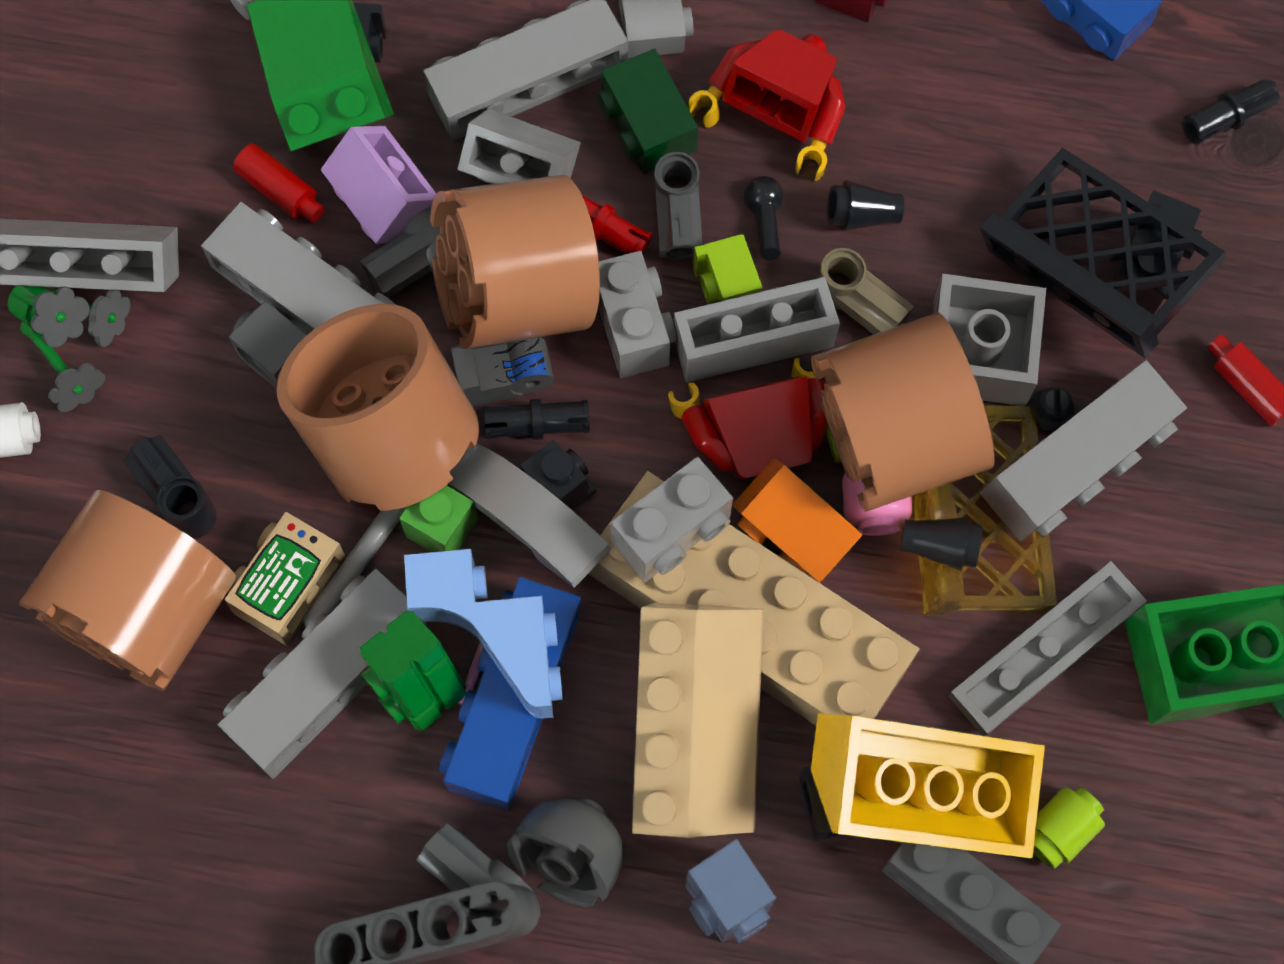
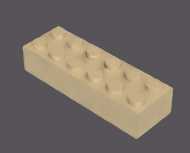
[588,471,920,726]

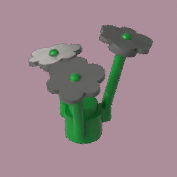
[7,285,130,412]

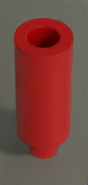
[233,143,325,223]
[1207,334,1284,427]

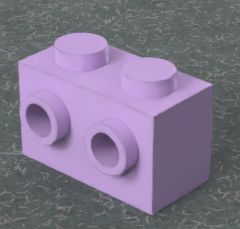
[321,126,436,244]

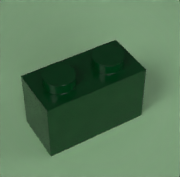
[597,48,698,174]

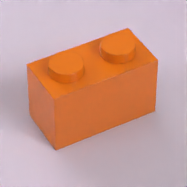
[732,458,863,583]

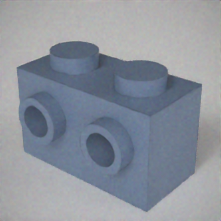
[685,839,776,944]

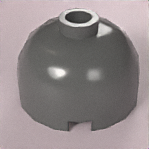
[507,798,622,907]

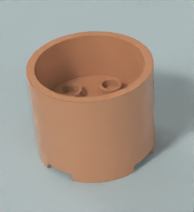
[430,175,600,349]
[277,304,479,511]
[811,313,995,512]
[19,490,236,691]

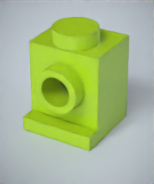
[693,234,762,304]

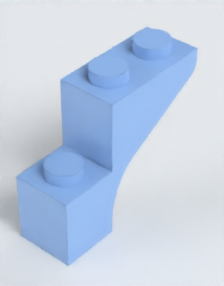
[404,549,563,718]

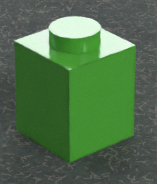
[399,485,478,553]

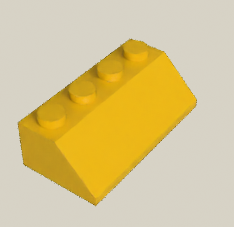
[811,713,1045,858]

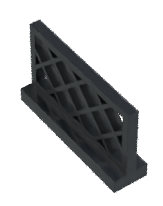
[979,147,1226,358]

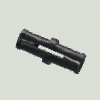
[483,399,590,440]

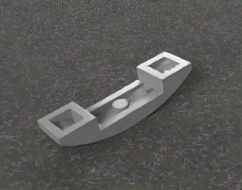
[447,443,611,588]

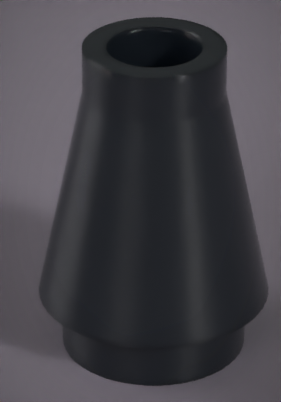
[827,180,904,231]
[900,517,982,571]

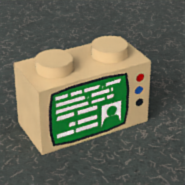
[224,512,346,646]

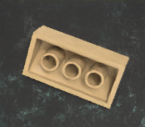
[632,603,764,838]

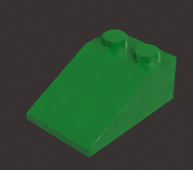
[247,0,394,151]
[1124,584,1284,725]

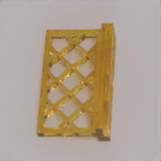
[913,406,1057,615]

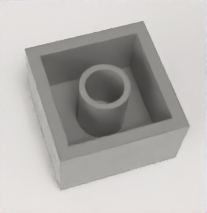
[932,274,1046,407]

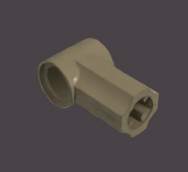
[816,248,915,335]

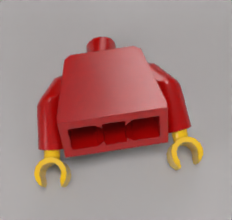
[688,30,845,181]
[668,358,828,479]

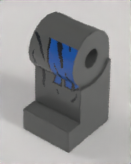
[451,337,555,407]

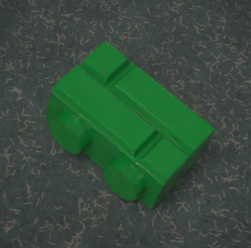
[360,610,467,731]

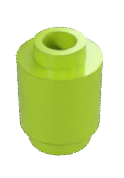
[1033,786,1105,870]

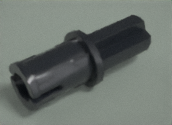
[1182,80,1280,145]

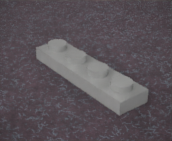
[948,561,1147,736]

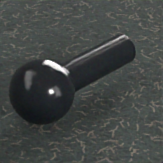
[744,176,784,260]

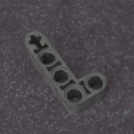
[314,882,540,964]

